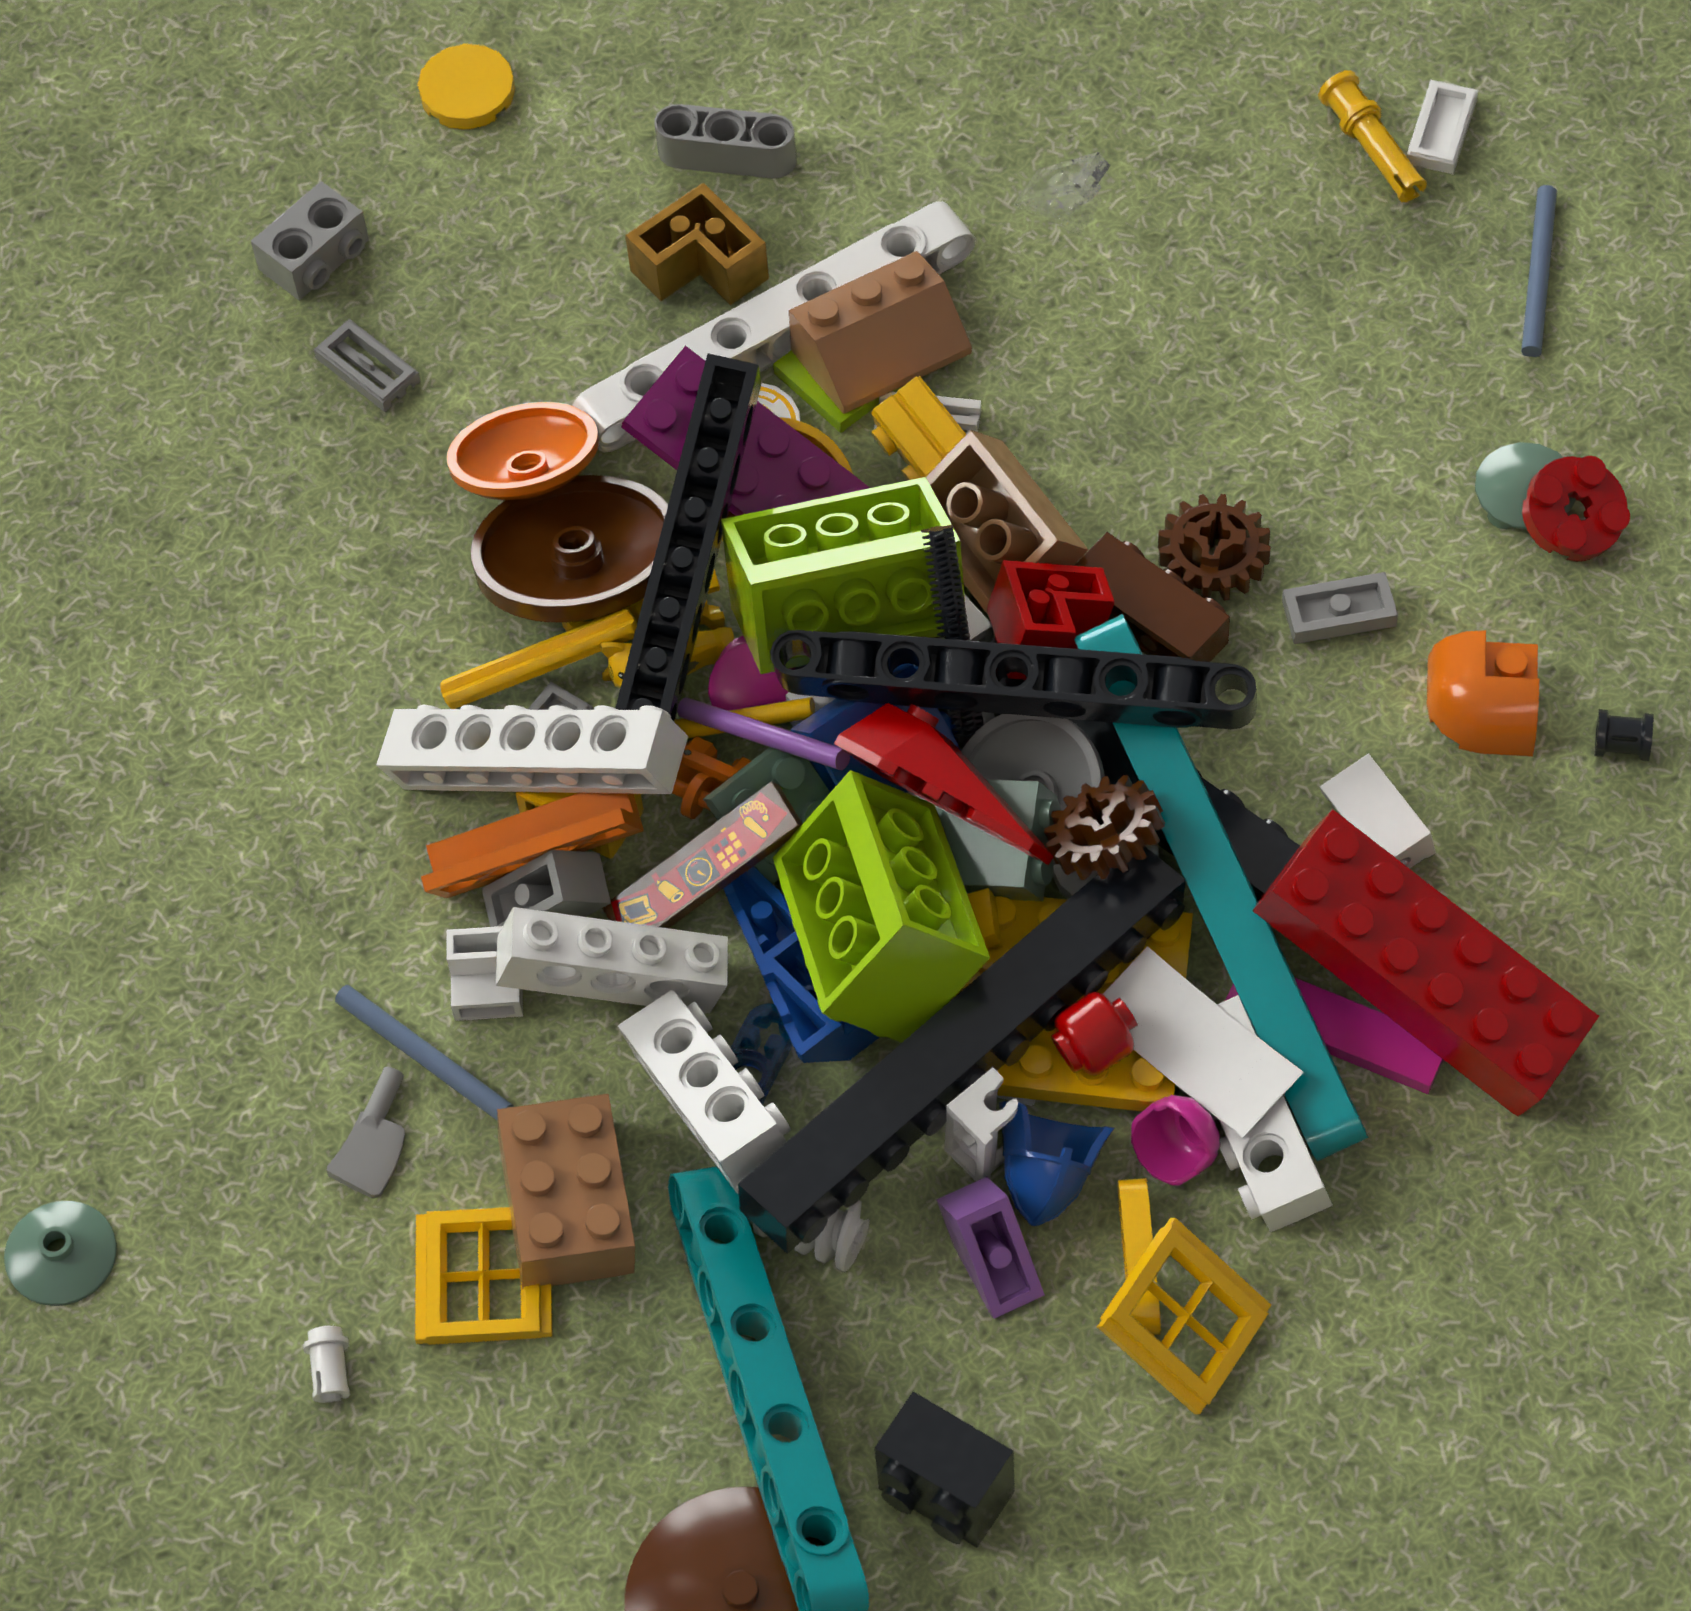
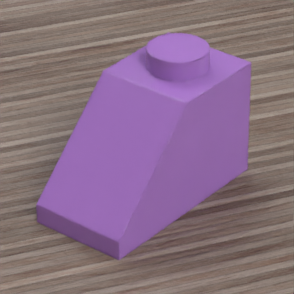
[936,1177,1045,1319]

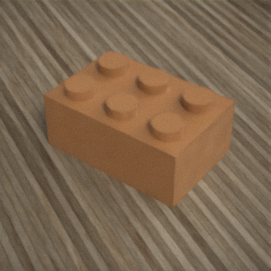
[926,430,1088,614]
[497,1093,635,1290]

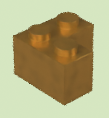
[625,182,769,305]

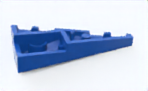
[723,866,880,1063]

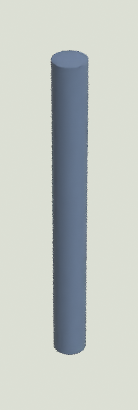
[1521,185,1557,357]
[335,985,514,1120]

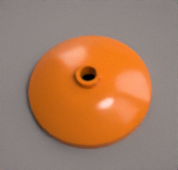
[447,402,599,500]

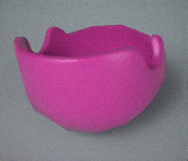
[1131,1095,1220,1186]

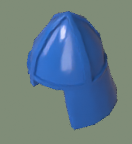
[999,1101,1114,1226]

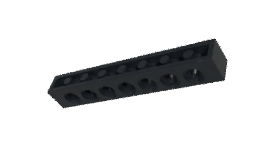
[615,353,761,722]

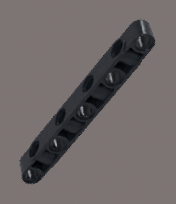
[770,630,1257,729]

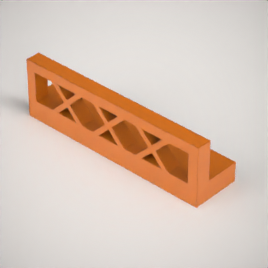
[421,793,644,898]

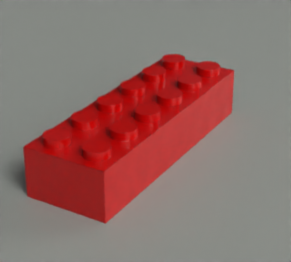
[1252,809,1599,1116]

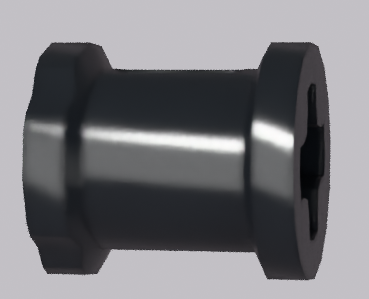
[1594,709,1654,761]

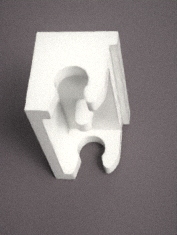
[1320,753,1436,868]
[944,1067,1018,1181]

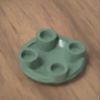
[1475,442,1576,529]

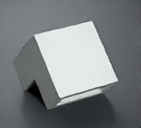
[446,926,523,1021]

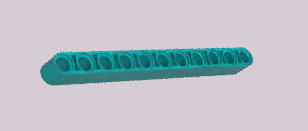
[1074,614,1369,1161]

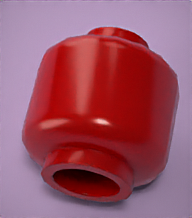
[1051,992,1138,1076]

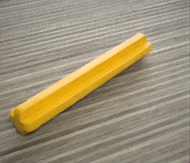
[440,609,637,709]

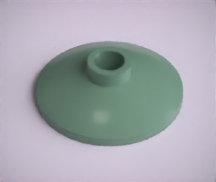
[4,1201,117,1306]

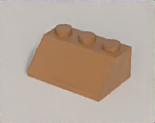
[789,251,972,414]

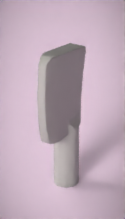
[327,1067,405,1198]

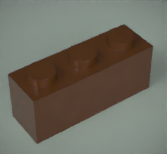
[1074,532,1230,662]

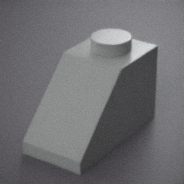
[482,850,611,927]

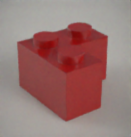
[987,560,1115,680]

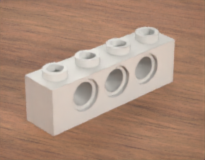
[496,907,728,1013]
[617,989,791,1194]
[1201,995,1333,1232]

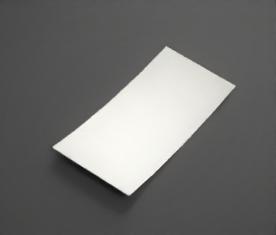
[1103,946,1304,1138]

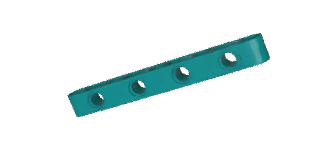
[668,1166,869,1611]

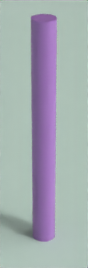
[677,697,850,770]

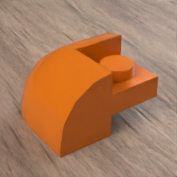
[1427,630,1540,756]

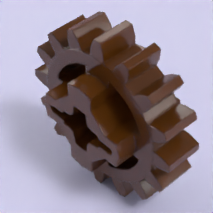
[1158,494,1271,601]
[1044,775,1165,880]

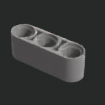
[655,104,797,178]

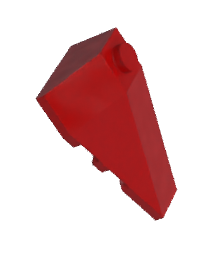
[834,703,1054,866]

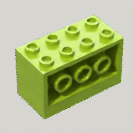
[721,477,965,674]
[773,770,990,1042]

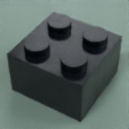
[875,1391,1015,1548]

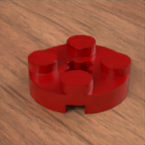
[1522,455,1630,562]

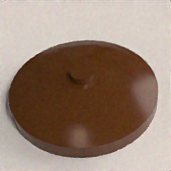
[471,475,668,623]
[624,1486,825,1611]

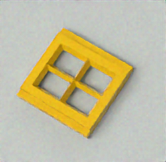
[415,1207,553,1345]
[1097,1218,1271,1414]

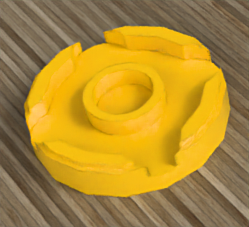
[418,44,515,130]

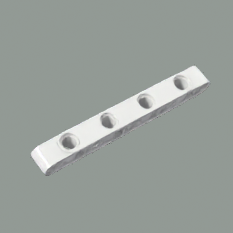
[572,201,976,453]

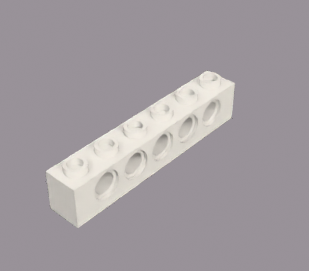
[376,705,688,794]

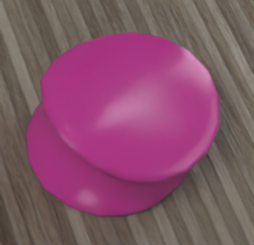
[708,635,795,711]

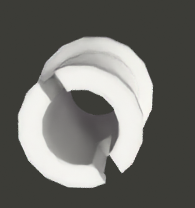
[303,1326,350,1403]

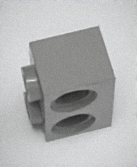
[251,181,369,301]

